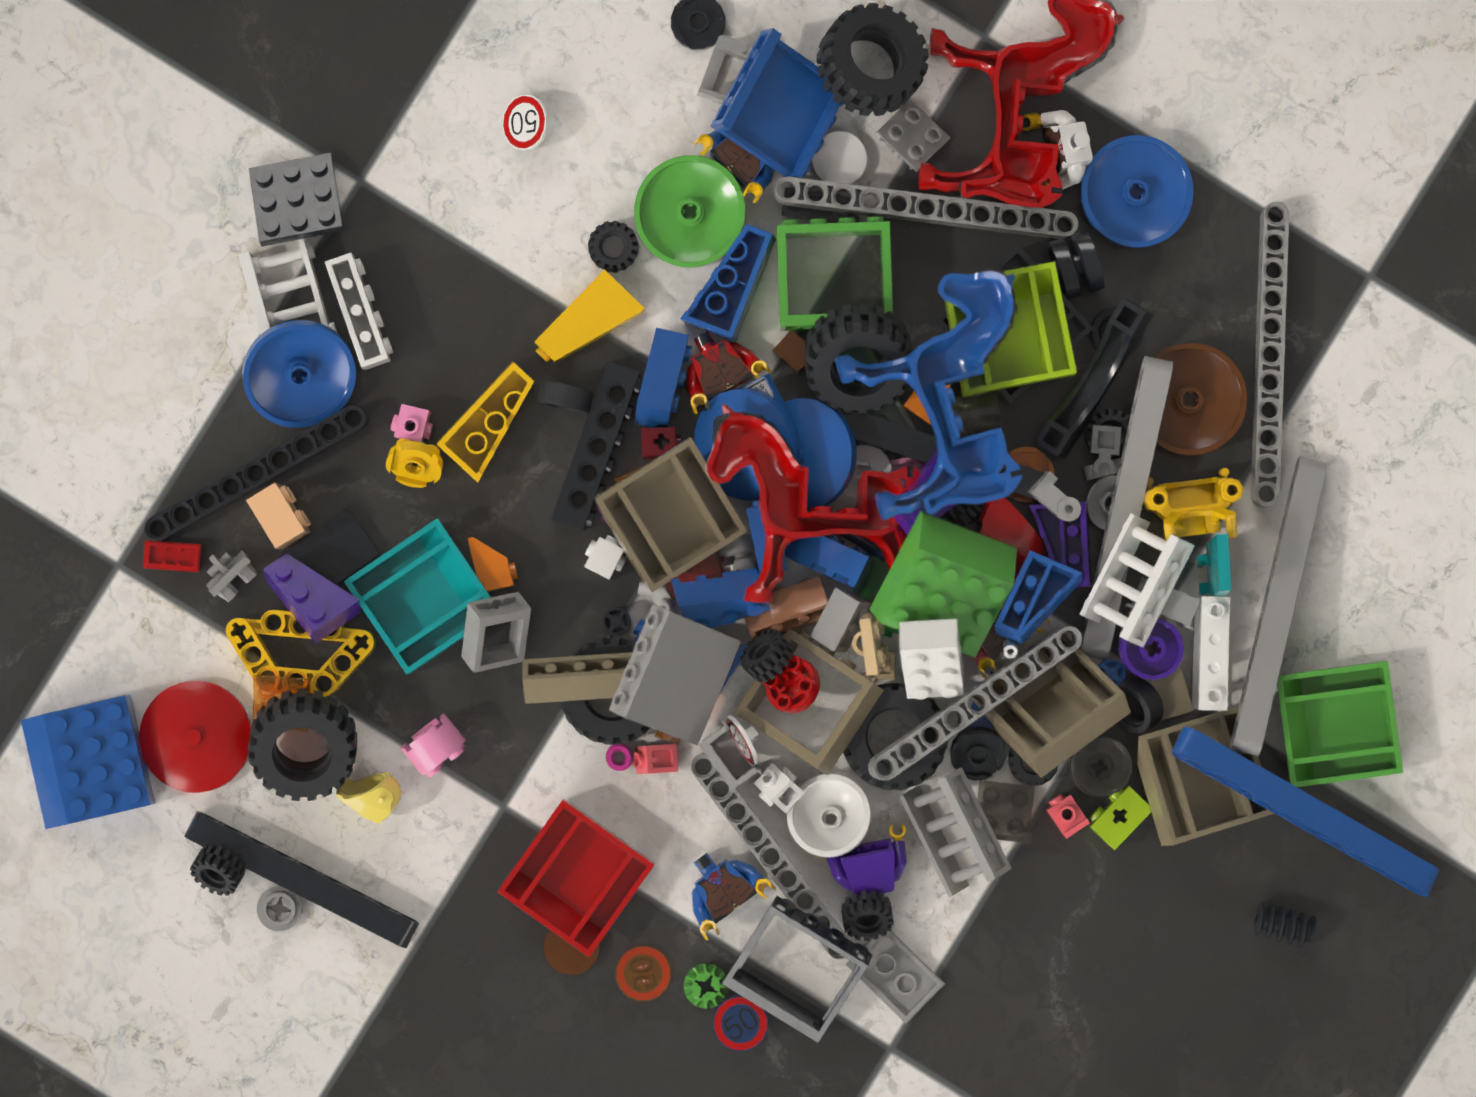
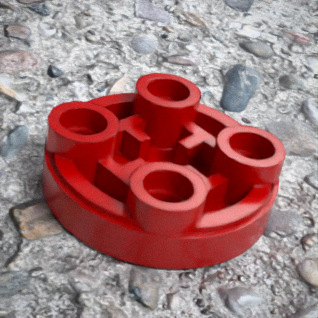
[763,655,820,714]

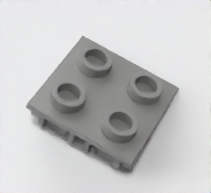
[876,99,950,172]

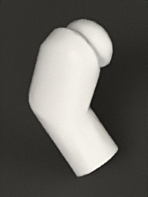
[999,639,1020,664]

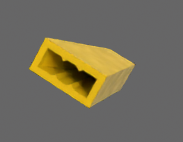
[535,269,645,363]

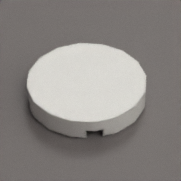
[812,131,867,185]

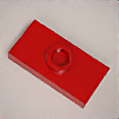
[143,540,202,572]

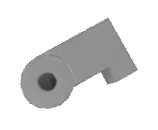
[1028,471,1081,521]

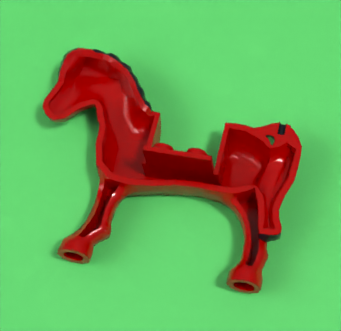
[918,0,1124,209]
[706,404,920,603]

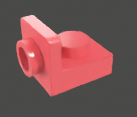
[633,744,679,774]

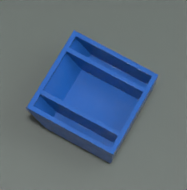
[21,695,156,829]

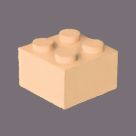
[246,483,311,550]

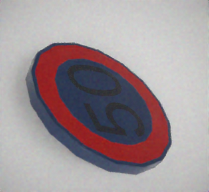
[713,995,768,1051]

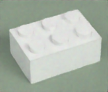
[899,619,964,699]

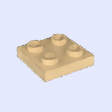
[852,611,889,676]

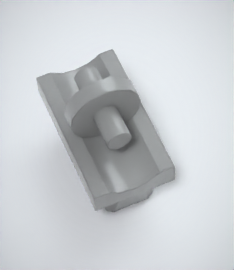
[206,550,257,602]

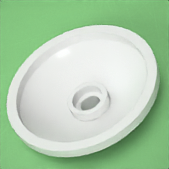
[787,774,871,858]

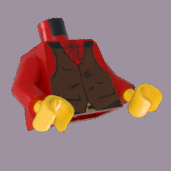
[686,331,771,414]

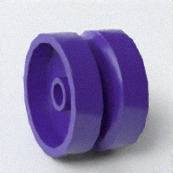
[1118,619,1184,680]

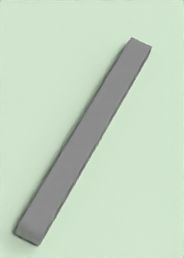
[774,177,1078,239]
[1251,201,1289,507]
[1079,356,1173,660]
[1230,456,1327,756]

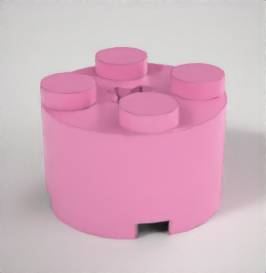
[400,714,465,778]

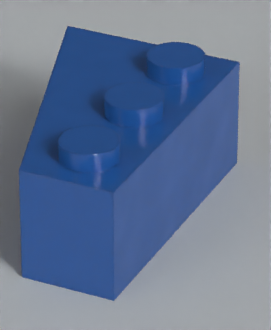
[635,328,692,428]
[995,551,1082,645]

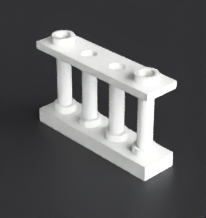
[238,239,338,335]
[1080,513,1195,647]
[1191,596,1230,711]

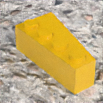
[436,362,534,482]

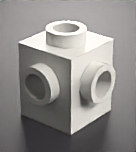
[754,763,805,813]

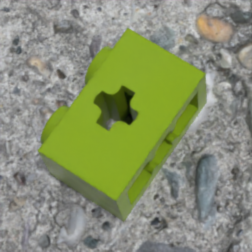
[1088,785,1151,850]

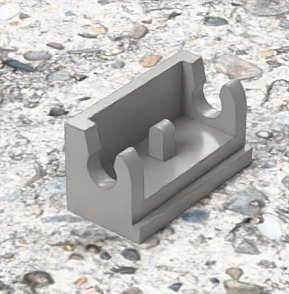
[810,587,872,652]

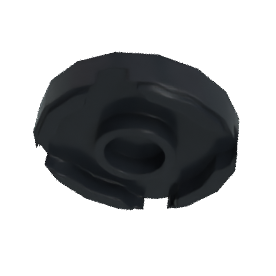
[671,0,725,50]
[949,726,1006,781]

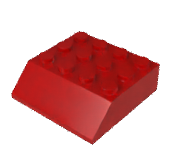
[497,799,655,957]

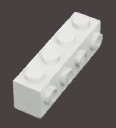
[325,253,393,370]

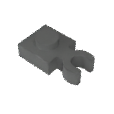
[1090,425,1121,475]

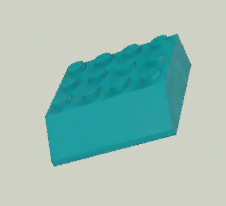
[344,518,497,675]

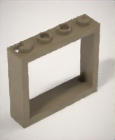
[733,628,884,775]

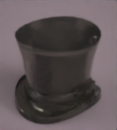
[951,390,1001,440]

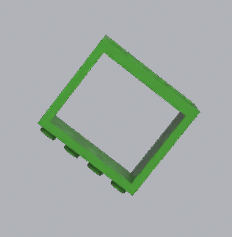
[776,217,893,331]

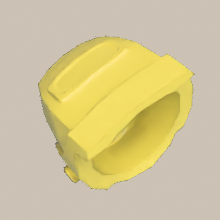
[336,772,402,823]

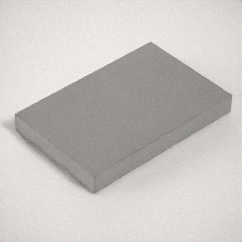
[846,930,945,1023]

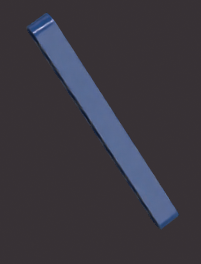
[1171,727,1440,897]

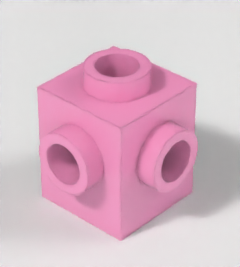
[391,404,433,443]

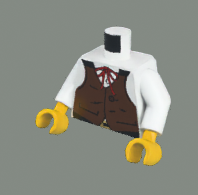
[1023,110,1093,190]

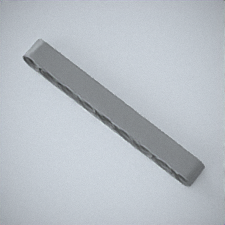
[868,626,1082,780]
[691,753,849,960]

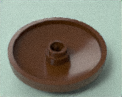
[1134,343,1247,455]

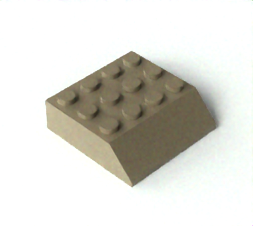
[594,437,747,592]
[972,628,1131,778]
[1137,706,1274,846]

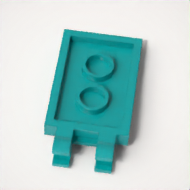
[1197,533,1231,597]

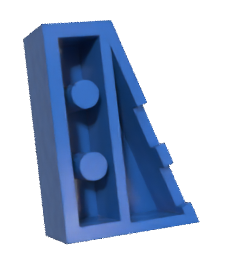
[784,534,874,592]
[671,568,770,628]

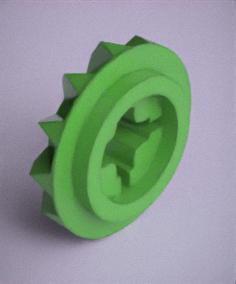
[684,963,728,1009]

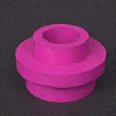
[606,744,633,771]

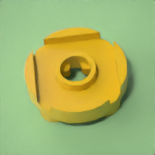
[386,438,443,488]

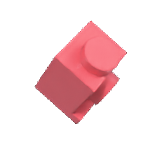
[1046,793,1090,839]

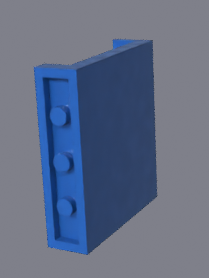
[710,28,844,178]

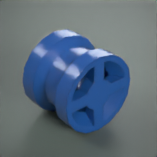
[1098,659,1126,686]

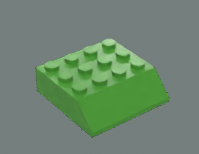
[870,511,1017,658]
[1277,661,1403,787]

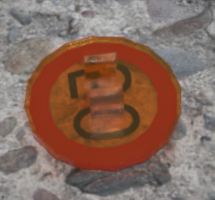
[616,946,671,1001]

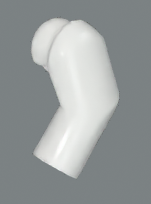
[638,581,674,611]

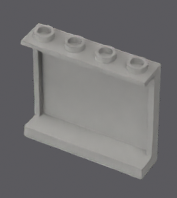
[609,605,741,746]

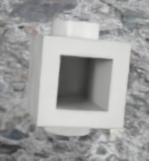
[584,535,627,580]

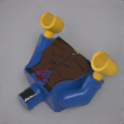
[693,130,774,203]
[691,853,776,940]

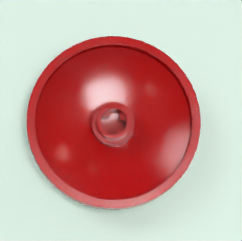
[139,681,251,793]

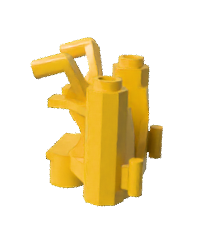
[1142,468,1244,541]

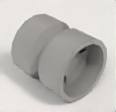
[717,534,758,573]

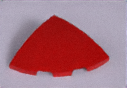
[978,497,1048,590]

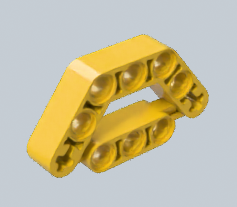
[226,610,377,697]

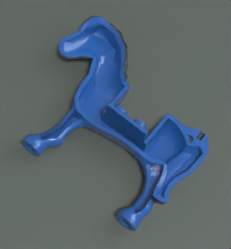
[835,267,1023,521]

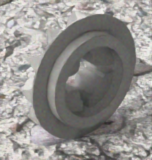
[257,886,302,931]

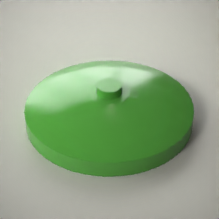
[634,155,746,268]

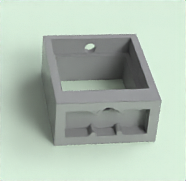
[461,592,531,673]

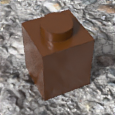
[772,329,806,374]

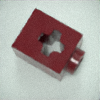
[641,427,681,460]

